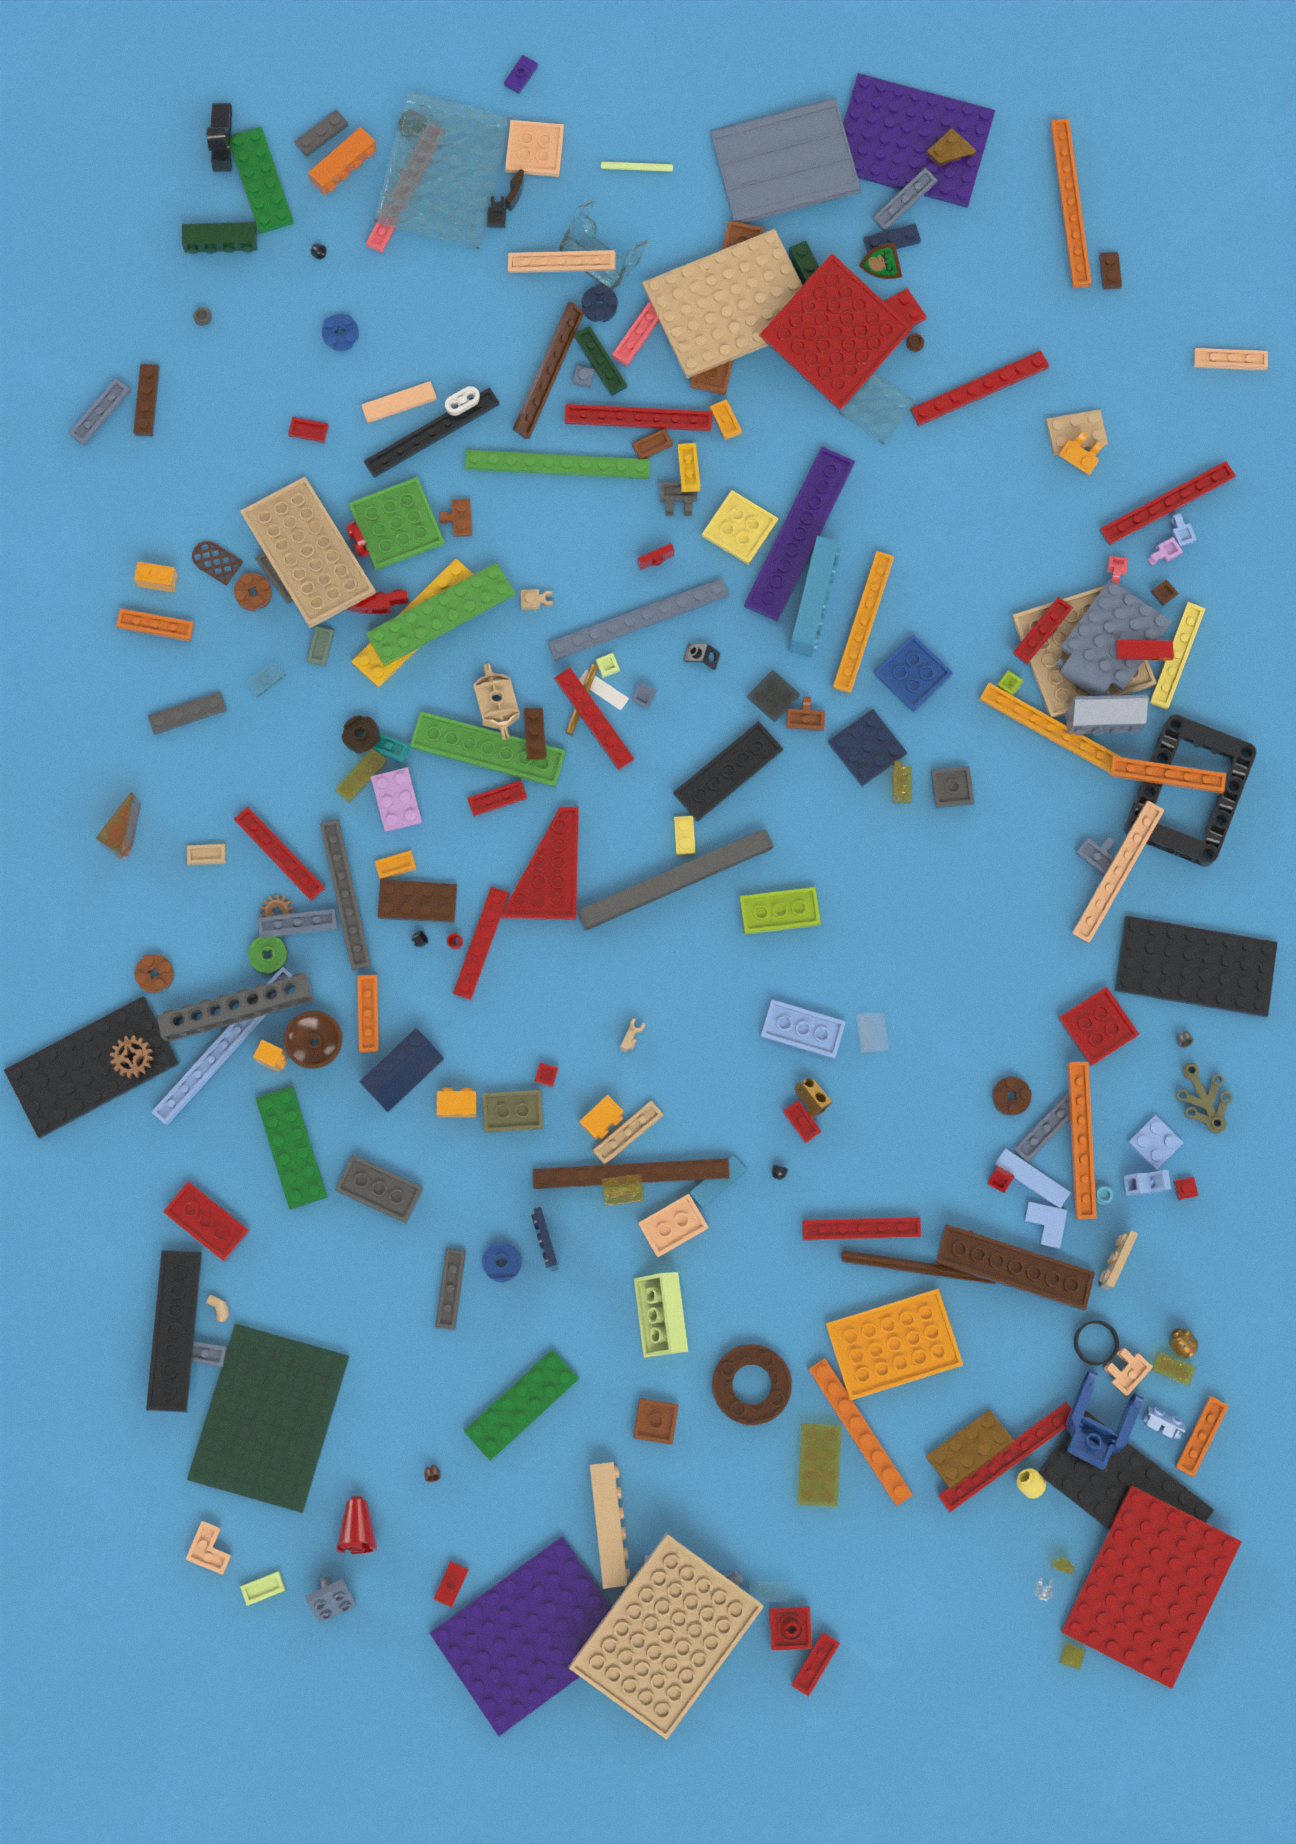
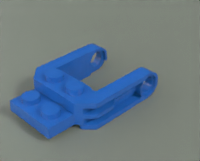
[1065,1370,1144,1470]

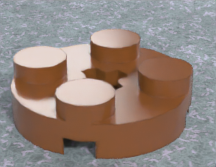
[234,573,272,611]
[134,954,174,994]

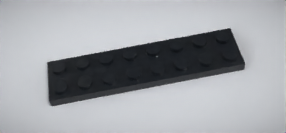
[146,1250,202,1413]

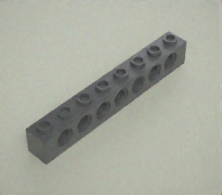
[157,973,315,1042]

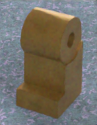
[795,1078,832,1118]

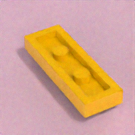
[677,443,700,492]

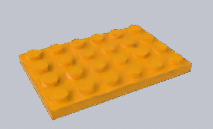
[825,1289,963,1401]

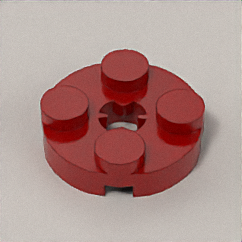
[346,520,370,558]

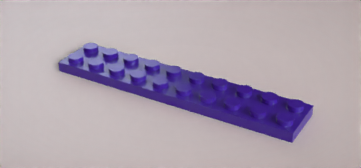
[744,447,855,622]

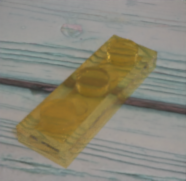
[335,748,387,804]

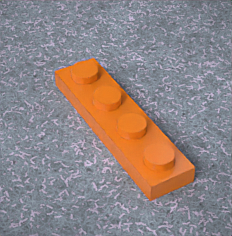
[116,608,195,642]
[358,975,379,1053]
[1175,1396,1229,1477]

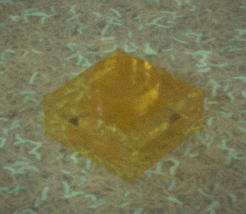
[1050,1557,1075,1574]
[1059,1643,1086,1670]

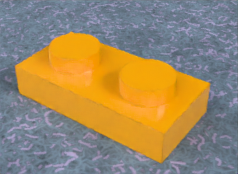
[710,399,742,440]

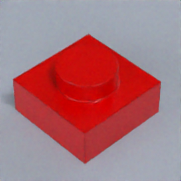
[534,1063,559,1087]
[987,1166,1014,1193]
[1173,1177,1199,1200]

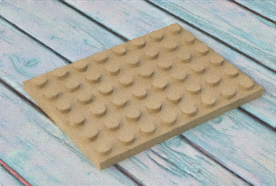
[642,229,803,379]
[568,1533,764,1740]

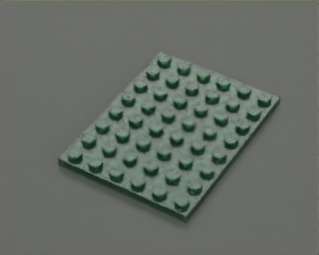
[187,1324,350,1513]

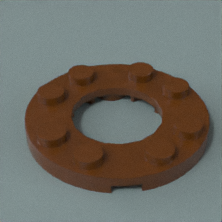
[712,1344,792,1425]

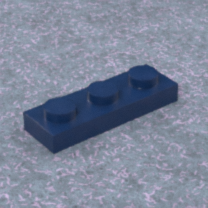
[863,224,921,253]

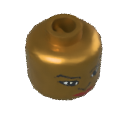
[1168,1328,1199,1358]

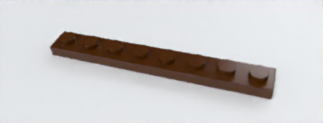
[513,302,584,439]

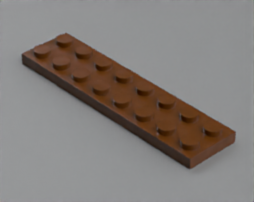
[935,1224,1095,1311]

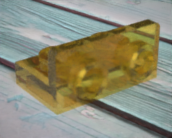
[892,761,912,804]
[602,1174,644,1206]

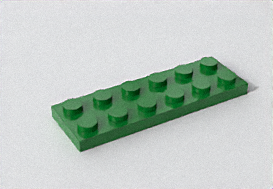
[231,126,294,234]
[255,1086,328,1210]
[464,1349,579,1461]

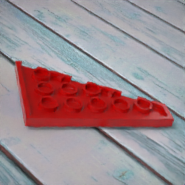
[501,807,579,920]

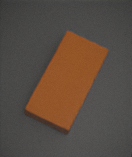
[632,428,673,459]

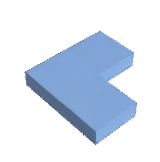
[1024,1202,1067,1249]

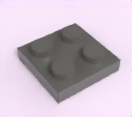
[931,766,974,808]

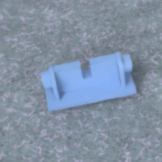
[1142,1406,1185,1439]

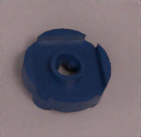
[581,284,618,322]

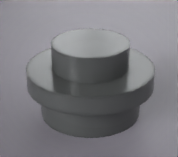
[193,308,212,326]

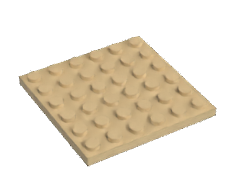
[1012,585,1157,718]

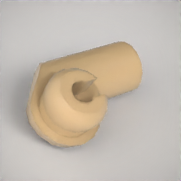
[206,1294,229,1322]

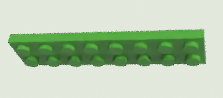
[366,562,515,667]
[410,711,566,788]

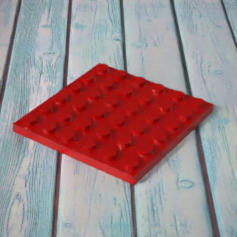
[759,253,913,411]

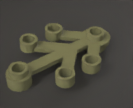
[1176,1063,1232,1133]

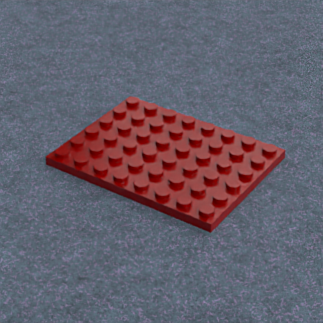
[1061,1485,1242,1689]

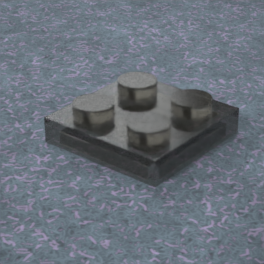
[747,670,800,723]

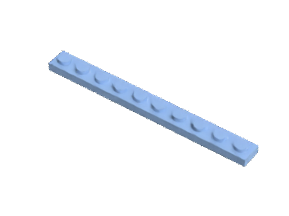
[151,967,293,1126]

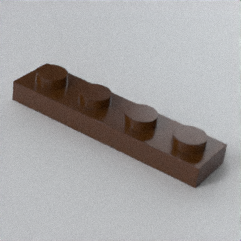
[134,364,160,436]

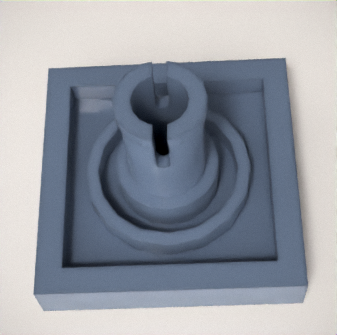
[305,1577,357,1622]

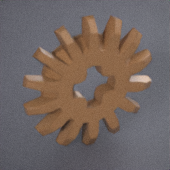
[260,894,294,917]

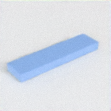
[994,1148,1071,1209]

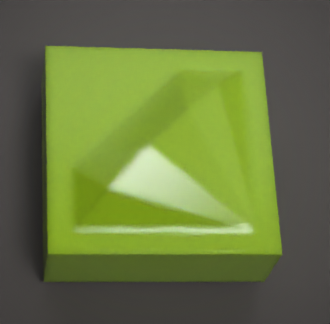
[997,670,1024,696]

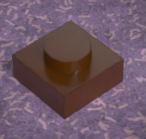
[1151,579,1179,606]

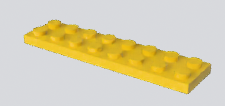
[351,559,474,688]

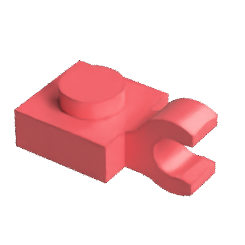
[1107,556,1128,584]

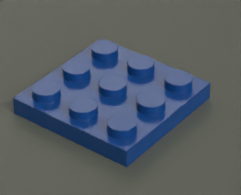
[873,634,953,712]

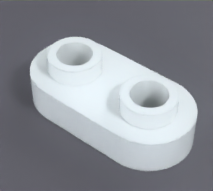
[445,386,480,416]

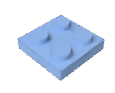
[1127,1115,1184,1170]

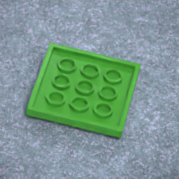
[348,477,445,571]

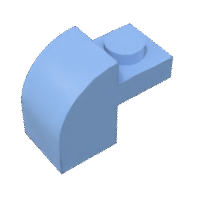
[1124,1170,1171,1196]

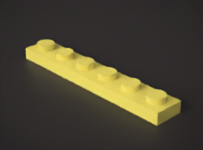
[1149,602,1206,710]

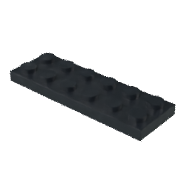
[673,721,783,822]

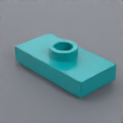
[371,732,411,763]

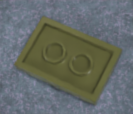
[482,1090,543,1133]

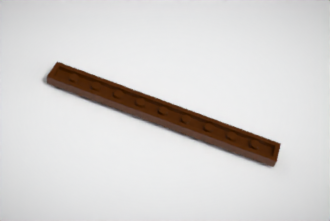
[533,1158,729,1189]

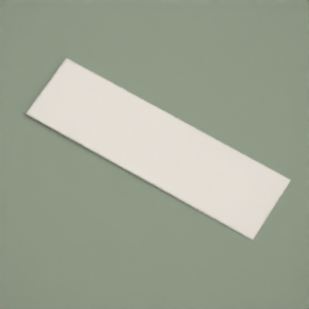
[579,670,629,710]

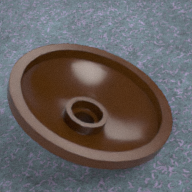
[284,1011,343,1069]

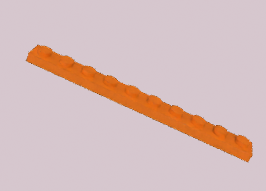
[1050,119,1092,288]

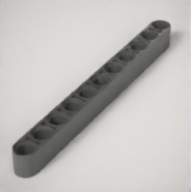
[577,829,774,930]

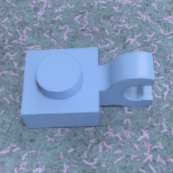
[1171,513,1197,547]

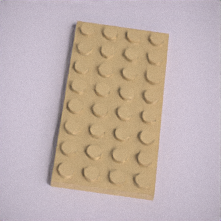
[240,477,376,628]

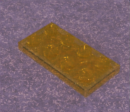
[797,1423,842,1507]

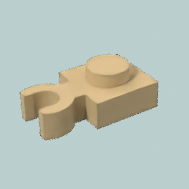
[520,589,553,610]

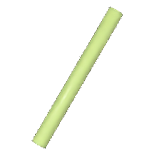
[601,162,673,172]

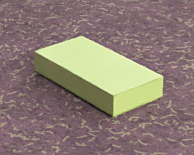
[240,1571,286,1606]

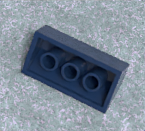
[359,1028,444,1112]

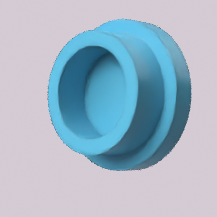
[1095,1185,1113,1205]

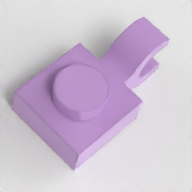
[1148,537,1183,566]

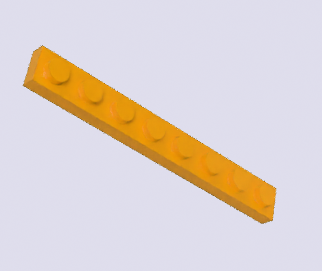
[833,551,894,694]
[979,683,1121,774]

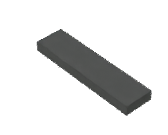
[435,1248,466,1330]

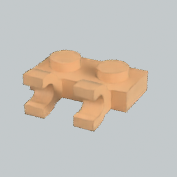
[1103,1348,1153,1396]

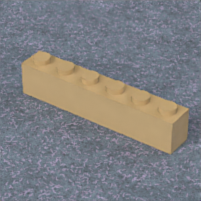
[590,1462,631,1589]

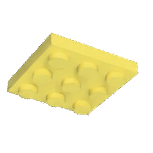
[702,490,779,565]

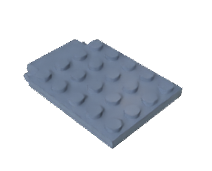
[1056,580,1172,696]

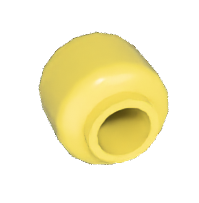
[1016,1468,1046,1499]

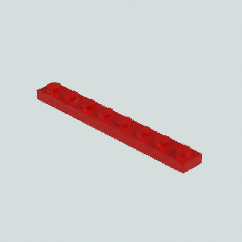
[910,350,1049,427]
[565,404,712,432]
[1100,461,1236,546]
[937,1402,1071,1512]

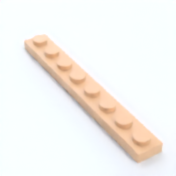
[1071,801,1164,943]

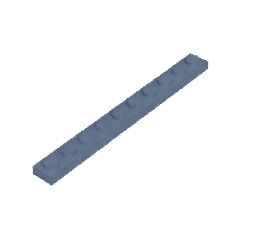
[548,578,729,661]

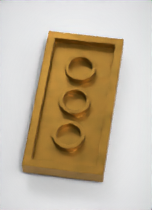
[926,1409,1014,1490]

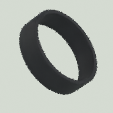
[1074,1321,1119,1365]

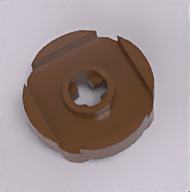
[992,1076,1032,1116]

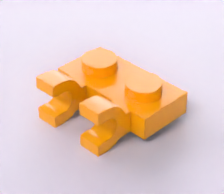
[1058,431,1103,475]

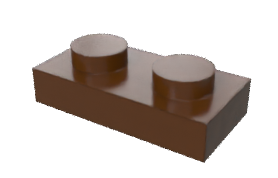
[1099,252,1122,290]

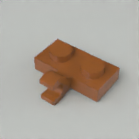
[439,499,472,537]
[786,697,825,731]

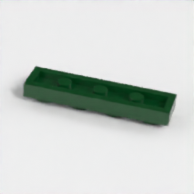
[574,326,627,396]

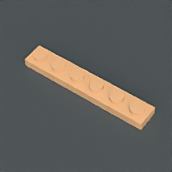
[508,250,616,273]

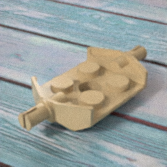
[473,663,520,740]

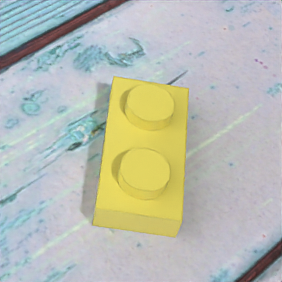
[674,816,695,856]

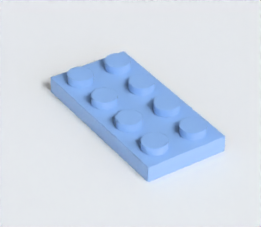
[761,1000,846,1059]

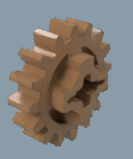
[110,1035,154,1078]

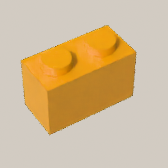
[134,562,178,592]
[253,1040,288,1073]
[437,1088,477,1117]
[579,1095,624,1141]

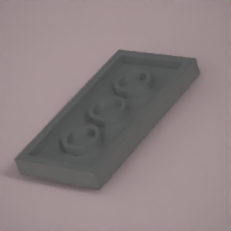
[335,1155,423,1224]

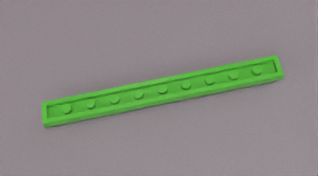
[465,450,650,479]

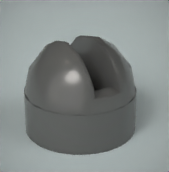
[1176,1031,1194,1048]

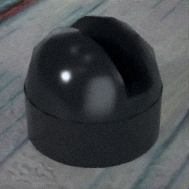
[310,244,327,260]
[411,930,428,947]
[771,1164,788,1180]

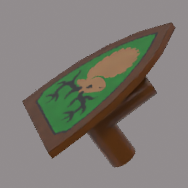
[859,242,903,279]

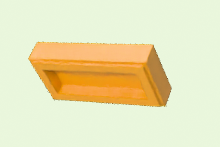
[374,850,417,880]

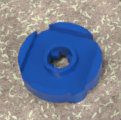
[322,314,359,351]
[482,1242,522,1282]

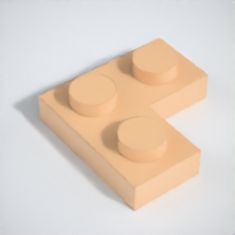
[185,1521,232,1575]

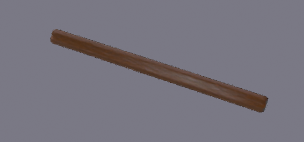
[841,1251,996,1284]

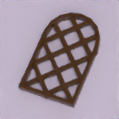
[192,541,243,586]

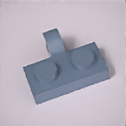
[1076,837,1114,876]

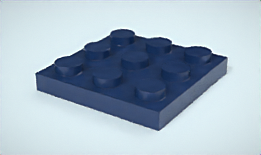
[828,709,907,787]
[531,1207,559,1272]

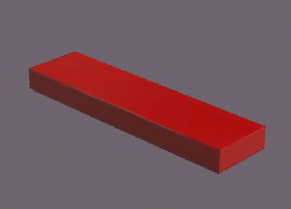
[1012,596,1073,665]

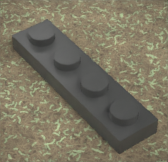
[148,692,227,735]

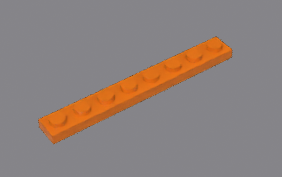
[1067,1062,1097,1219]
[808,1358,913,1506]

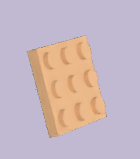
[505,120,564,177]

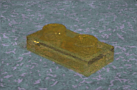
[1151,1352,1196,1386]

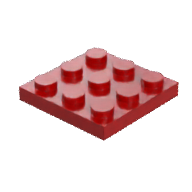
[1058,987,1140,1066]

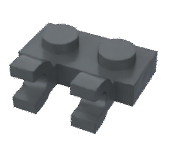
[660,482,697,516]

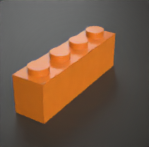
[308,127,377,196]

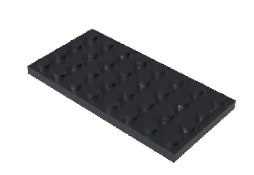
[1115,916,1278,1017]
[4,996,179,1139]
[1038,1410,1214,1530]

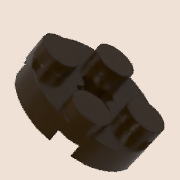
[342,715,381,754]

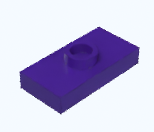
[504,55,538,94]

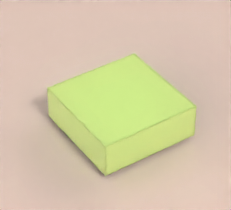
[595,653,620,678]

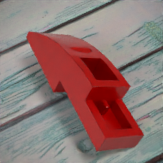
[346,589,409,614]

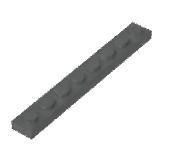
[320,819,371,971]

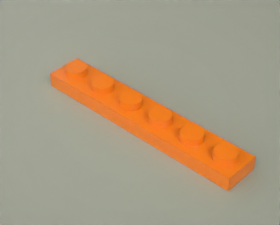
[1109,756,1226,794]

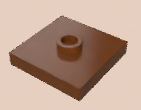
[633,1398,679,1445]

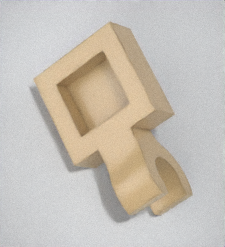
[620,1019,645,1053]

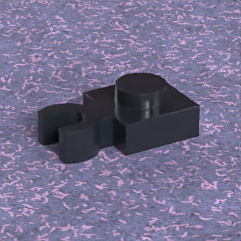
[487,196,506,228]

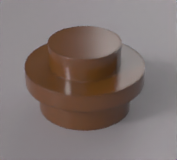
[906,333,924,352]

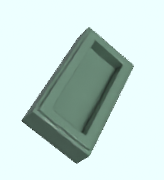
[307,626,334,667]

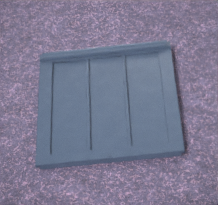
[710,98,861,224]

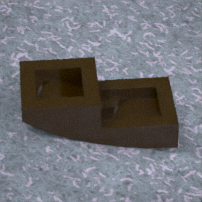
[505,169,524,211]

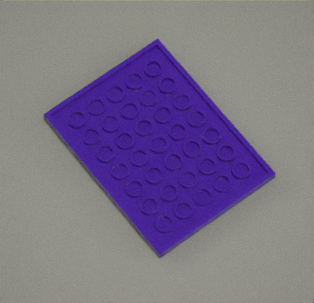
[843,73,996,208]
[429,1536,612,1736]

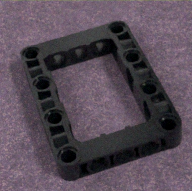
[1124,714,1257,867]

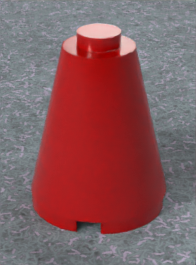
[336,1496,377,1554]

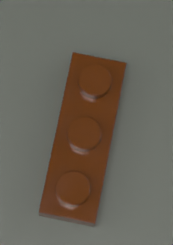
[523,708,546,760]

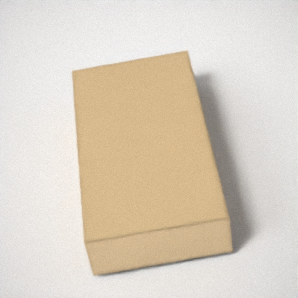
[187,844,226,866]

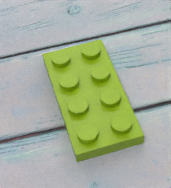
[739,887,821,935]

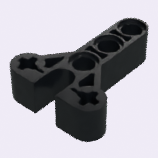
[207,103,232,172]

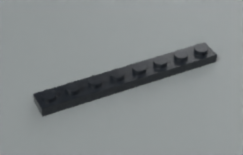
[364,387,500,478]

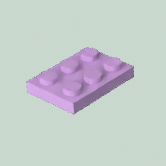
[371,767,422,832]

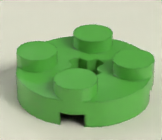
[248,937,288,975]

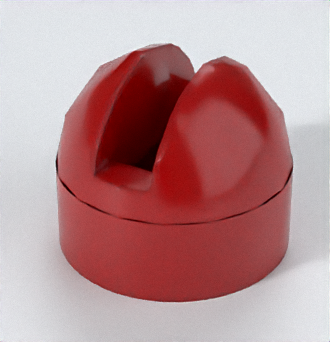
[447,933,463,949]

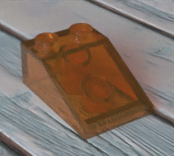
[96,792,141,860]

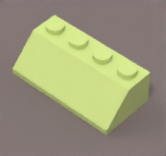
[634,1272,688,1358]

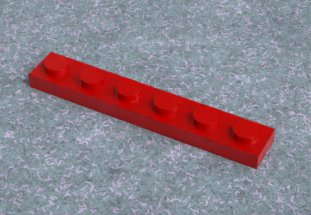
[554,667,634,771]
[234,807,325,902]
[453,886,509,1001]
[802,1217,921,1241]

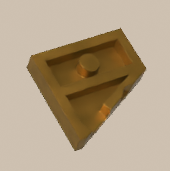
[926,128,977,166]

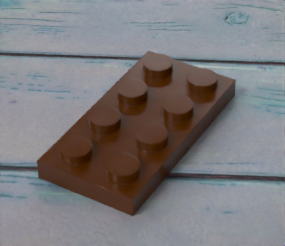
[378,880,457,923]

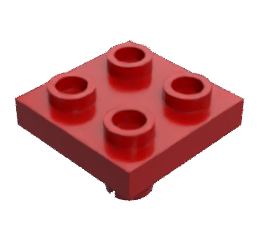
[769,1606,812,1651]

